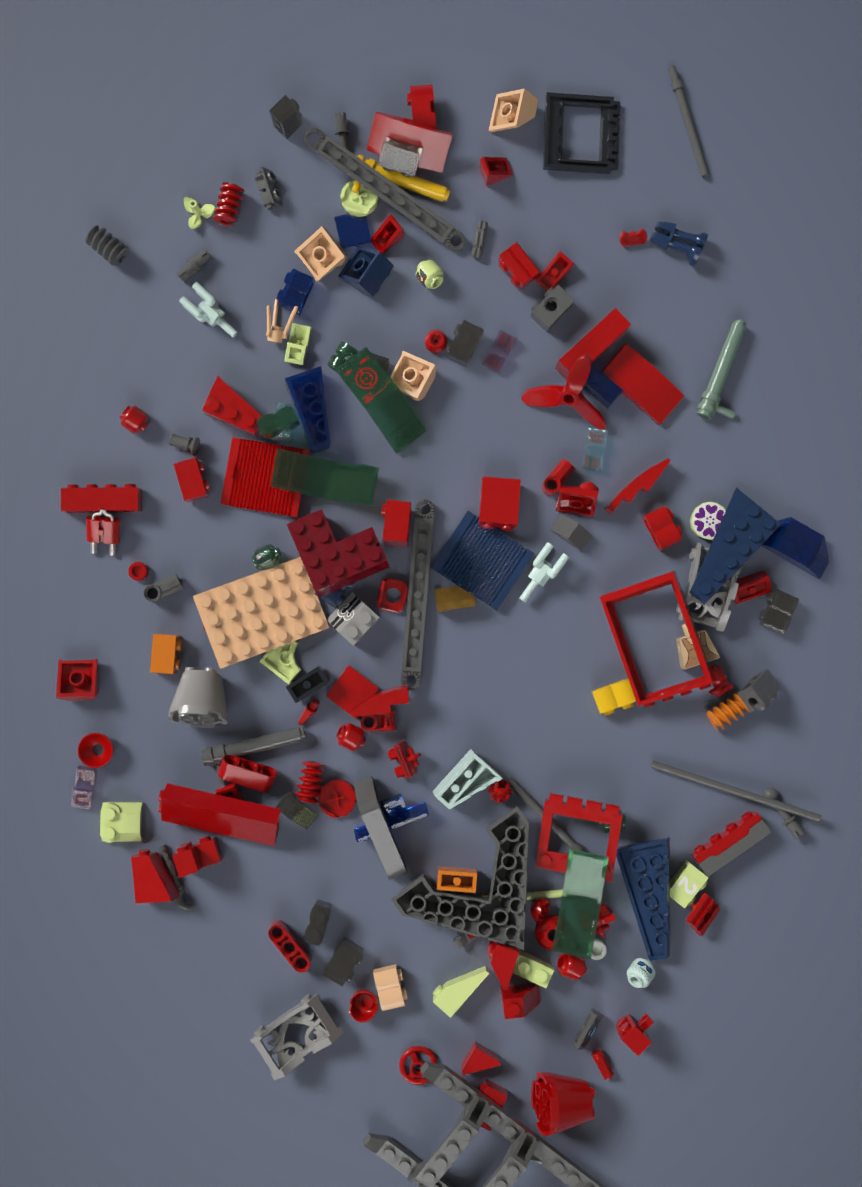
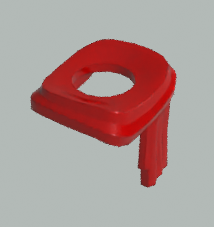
[377,578,409,613]

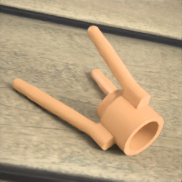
[266,299,298,343]

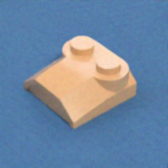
[294,226,347,282]
[385,351,437,401]

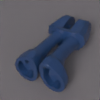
[650,222,709,267]

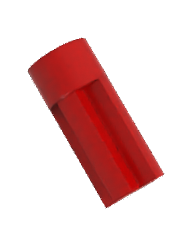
[591,1049,614,1080]

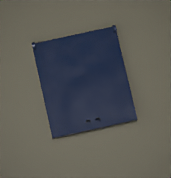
[430,511,534,611]

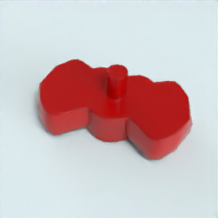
[619,228,648,247]

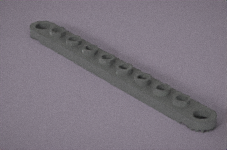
[304,127,465,251]
[401,500,435,690]

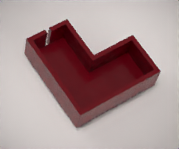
[287,509,390,598]

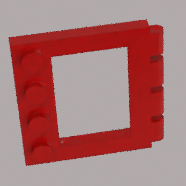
[535,793,623,882]

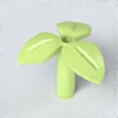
[184,197,216,229]

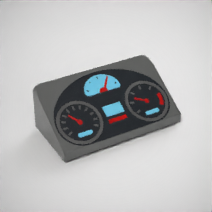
[573,1008,604,1050]

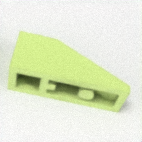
[433,966,489,1018]

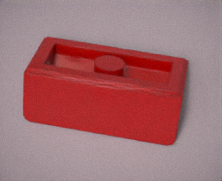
[734,571,772,604]

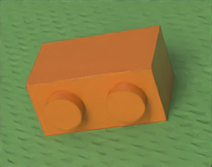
[150,634,182,674]
[437,866,477,893]

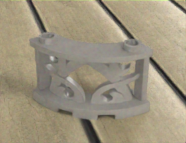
[676,543,742,632]
[250,993,344,1080]

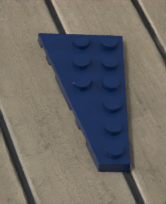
[689,487,781,605]
[616,837,670,961]

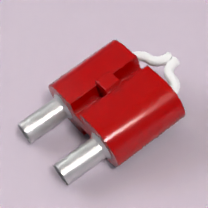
[86,509,120,556]

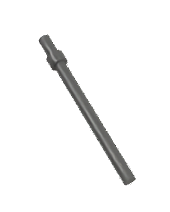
[668,66,708,177]
[507,777,591,859]

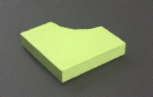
[259,641,302,684]

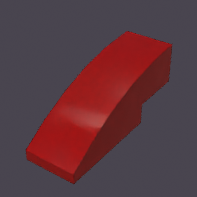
[352,685,410,717]

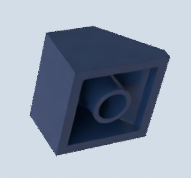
[338,246,394,297]

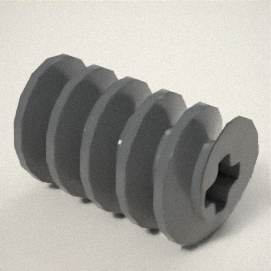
[85,225,130,266]

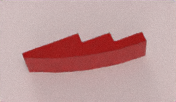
[605,458,671,514]

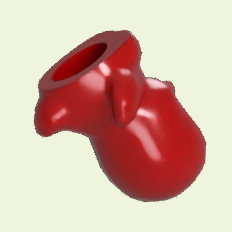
[708,665,734,698]

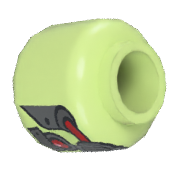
[416,260,444,289]

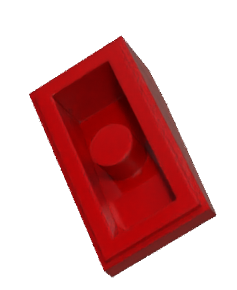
[536,251,575,291]

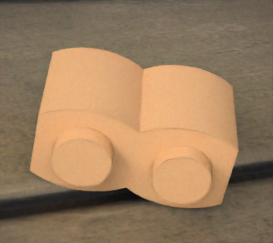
[373,964,408,1011]

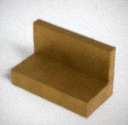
[434,586,476,612]

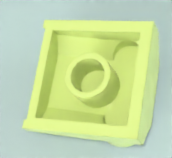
[100,802,143,843]

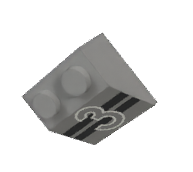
[327,592,380,646]

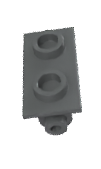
[255,167,283,210]

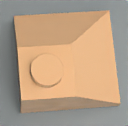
[488,89,539,132]

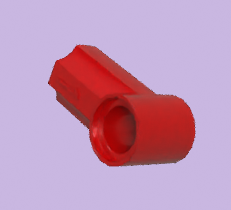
[541,459,576,496]

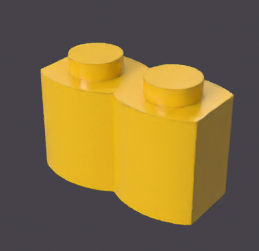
[591,679,636,716]

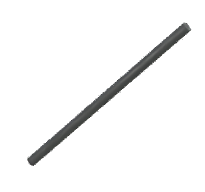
[651,761,822,822]

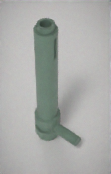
[697,320,747,419]

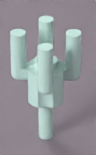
[179,282,238,338]
[519,542,569,602]

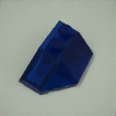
[762,517,829,579]

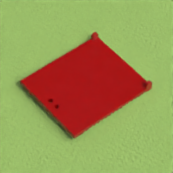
[220,437,310,518]

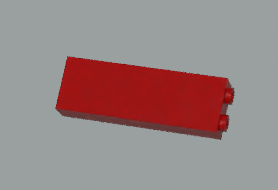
[158,783,281,846]

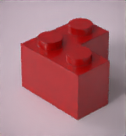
[172,835,223,878]

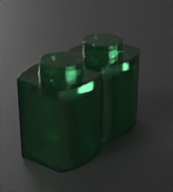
[256,407,300,438]

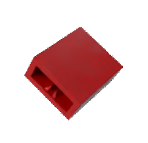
[478,476,521,531]

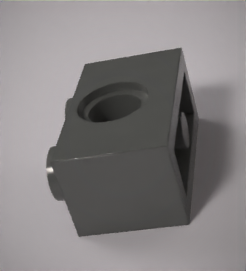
[531,285,575,332]

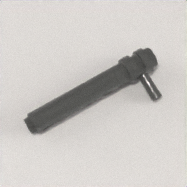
[201,727,306,784]

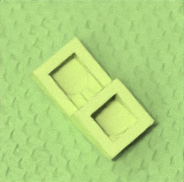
[284,323,312,365]

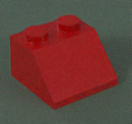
[487,941,519,990]

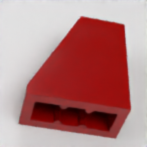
[131,849,180,903]
[500,983,541,1019]

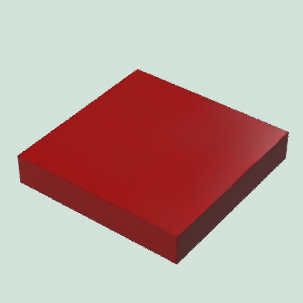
[326,665,379,719]

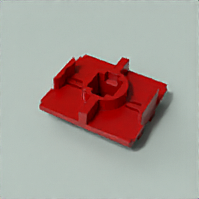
[686,893,720,936]

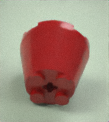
[531,1072,595,1136]

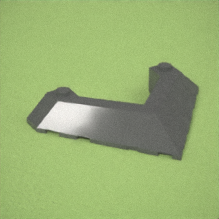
[391,806,529,950]

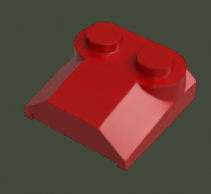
[556,482,599,517]
[56,659,99,701]

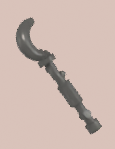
[158,844,195,911]

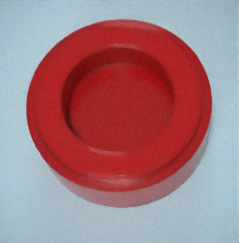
[128,562,149,581]

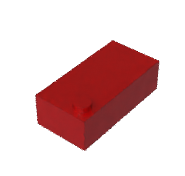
[555,307,631,380]
[381,499,412,548]

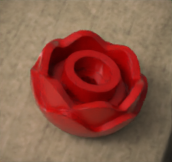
[424,330,448,354]
[530,898,551,922]

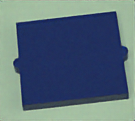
[334,213,372,249]

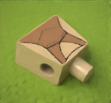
[676,624,720,669]

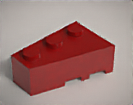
[202,375,265,437]

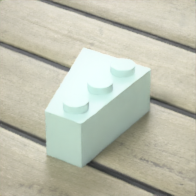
[432,749,503,809]

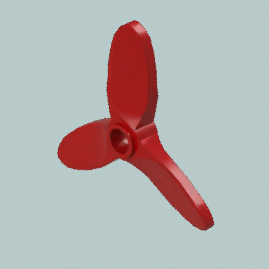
[521,354,607,430]

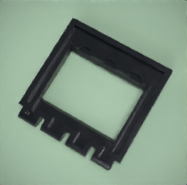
[543,92,620,174]

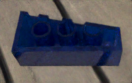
[285,366,331,455]

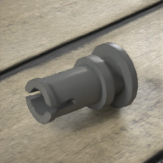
[169,434,200,456]

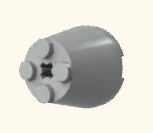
[168,667,228,728]

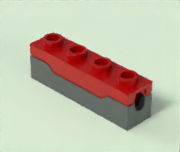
[691,811,771,877]

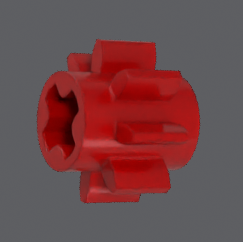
[487,779,513,803]

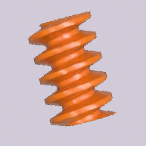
[706,694,750,732]

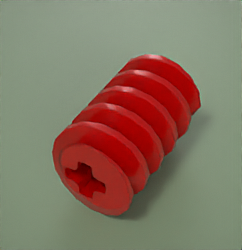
[213,182,245,227]
[295,761,326,803]

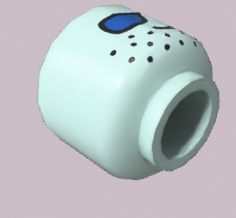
[626,958,656,988]

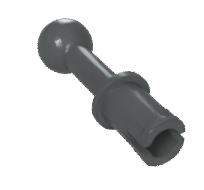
[334,112,350,150]
[763,788,805,839]

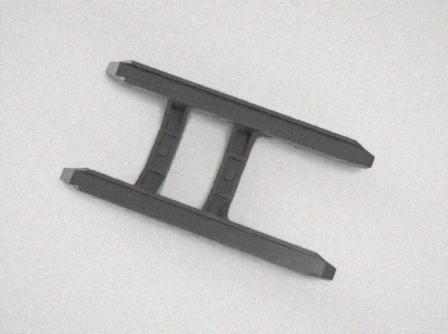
[363,1062,604,1187]

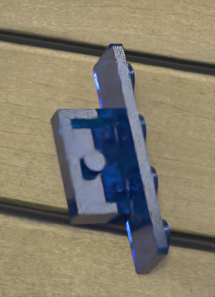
[354,794,429,842]

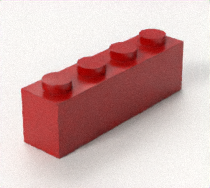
[61,484,142,513]

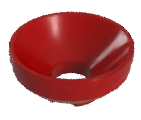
[78,733,114,768]
[535,914,570,950]

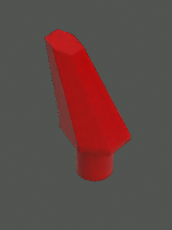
[297,698,320,726]

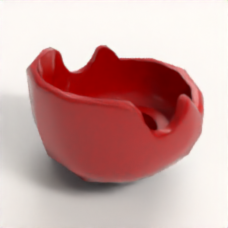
[349,989,379,1023]

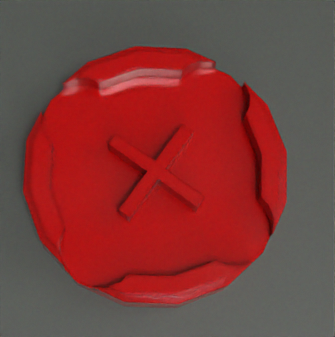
[318,779,356,818]

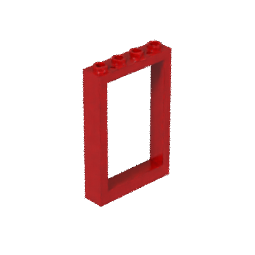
[600,570,715,708]

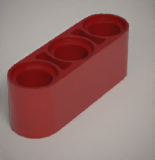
[217,754,277,792]
[268,920,312,973]

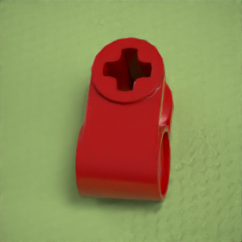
[360,710,397,731]

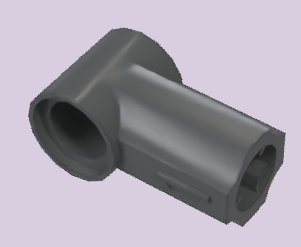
[143,573,183,603]

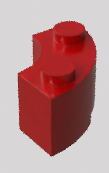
[407,84,436,130]

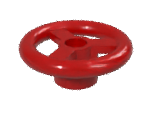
[399,1046,438,1085]

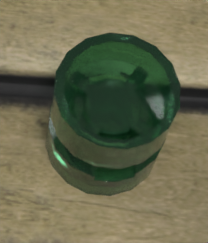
[327,341,361,377]

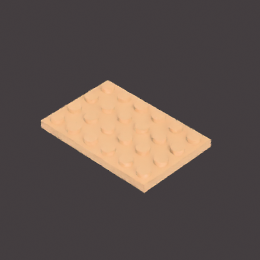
[193,557,329,669]

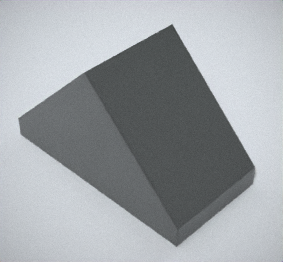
[550,514,592,552]

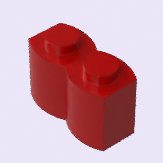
[642,506,683,551]

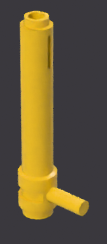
[352,154,450,202]

